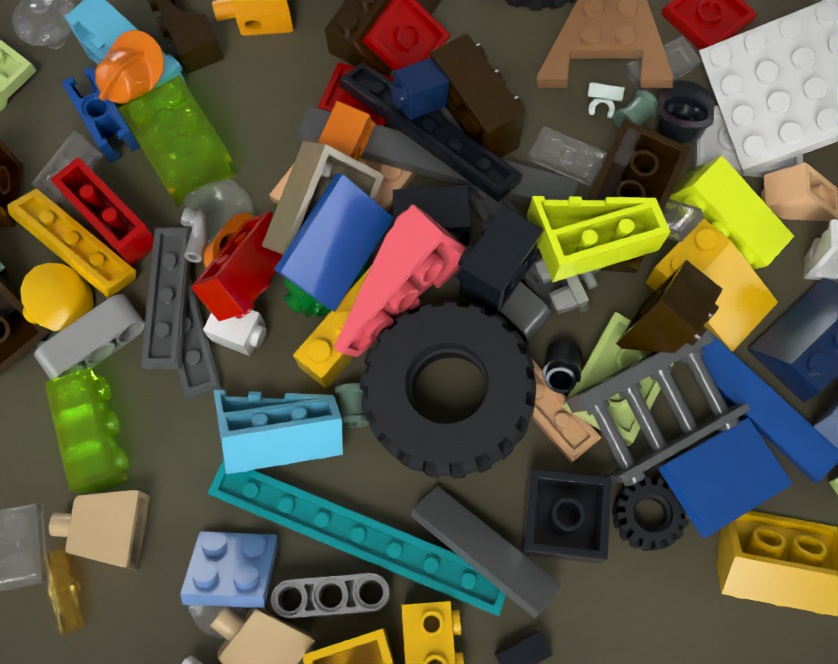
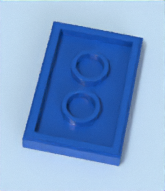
[274,173,394,312]
[658,418,793,539]

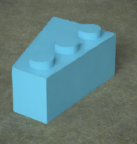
[64,0,186,112]
[213,390,343,474]

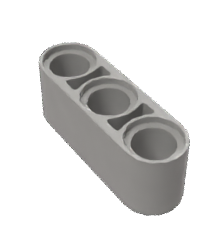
[34,294,145,387]
[271,573,391,619]

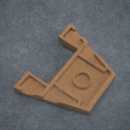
[537,0,673,88]

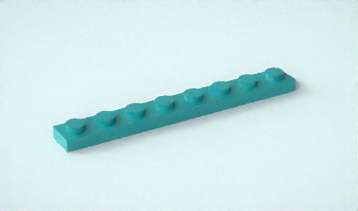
[207,460,506,616]

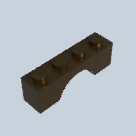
[148,0,224,74]

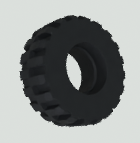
[360,300,536,479]

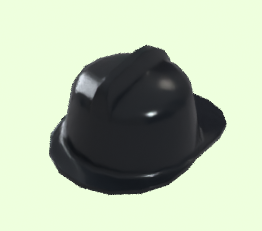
[657,80,714,144]

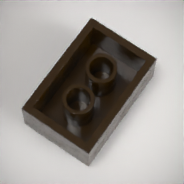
[430,32,526,158]

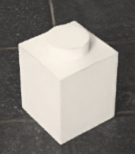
[203,310,267,356]

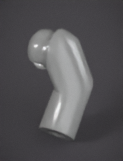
[180,207,209,263]

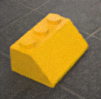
[716,511,838,616]

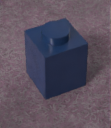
[391,58,450,120]

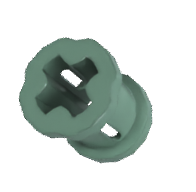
[613,90,658,129]
[335,383,369,428]

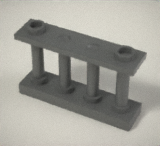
[565,328,750,486]

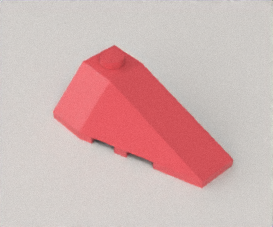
[334,204,467,357]

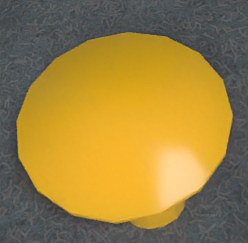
[20,263,94,331]

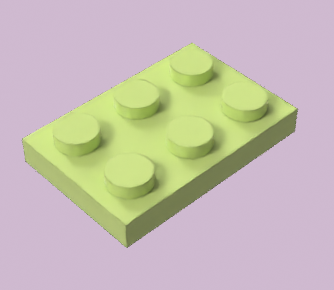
[562,312,674,446]

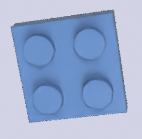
[180,531,278,608]

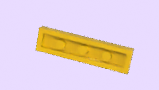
[7,188,136,298]

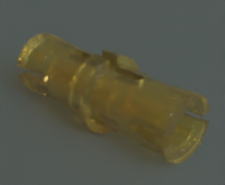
[42,549,84,635]

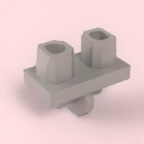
[535,258,601,314]

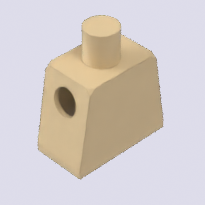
[49,490,150,570]
[209,606,314,664]

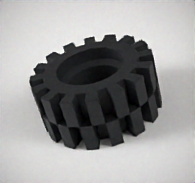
[612,477,689,551]

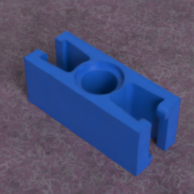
[61,66,140,164]

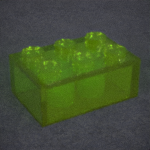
[118,75,238,207]

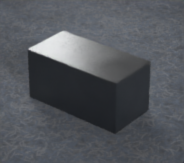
[494,631,553,664]

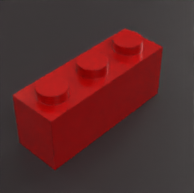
[50,157,154,267]
[191,211,283,322]

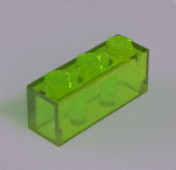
[44,368,129,495]

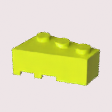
[666,155,795,270]
[527,196,671,282]

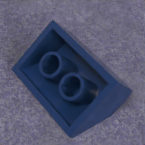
[748,278,838,403]

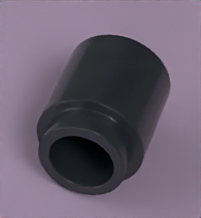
[542,340,583,393]

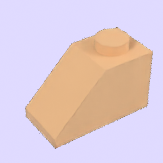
[761,162,838,221]

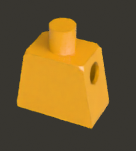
[212,0,294,36]

